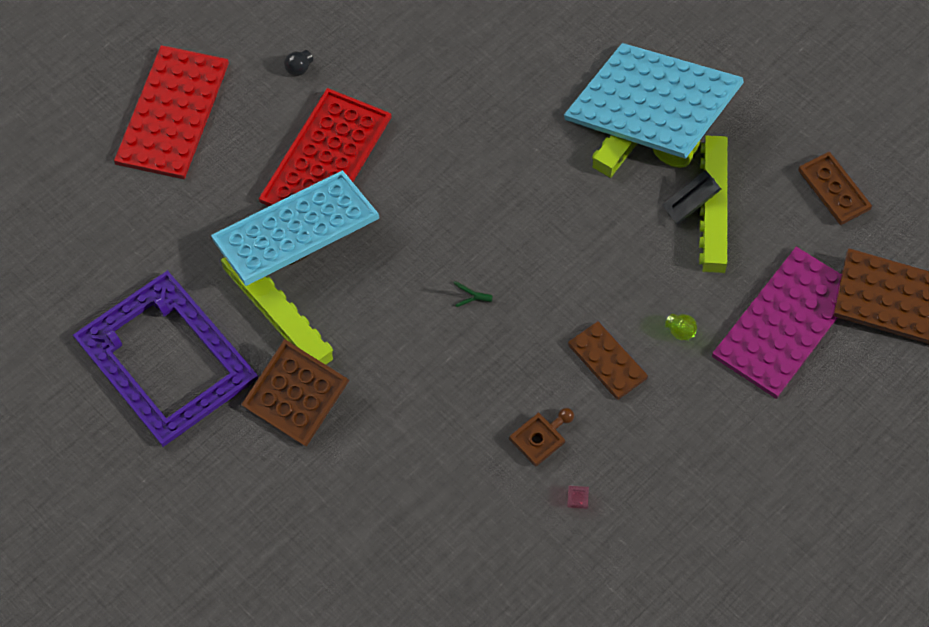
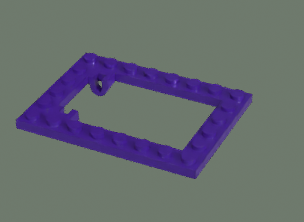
[73,270,259,447]

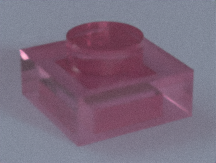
[567,486,589,509]

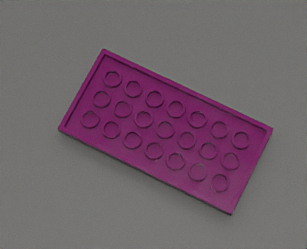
[712,246,842,399]

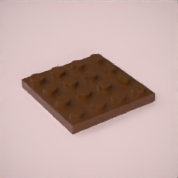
[241,339,350,447]

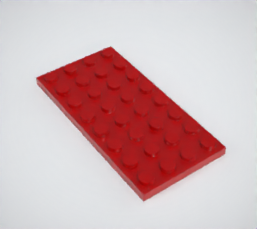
[114,45,229,180]
[259,88,392,206]

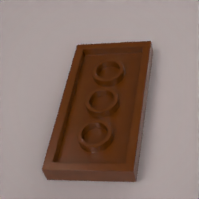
[798,151,872,225]
[568,321,648,400]

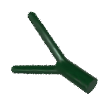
[453,281,493,307]

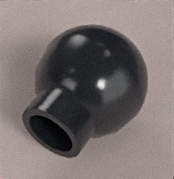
[284,50,313,76]

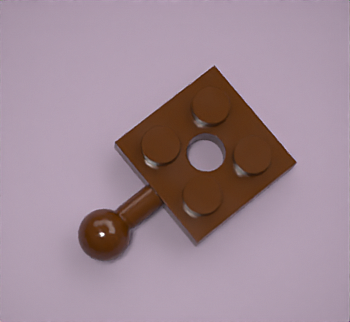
[509,408,574,467]

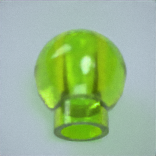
[665,313,697,341]

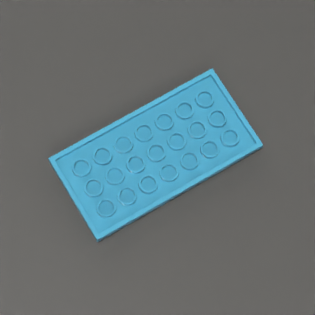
[211,170,379,286]

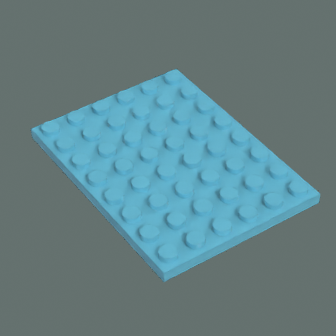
[564,43,744,159]

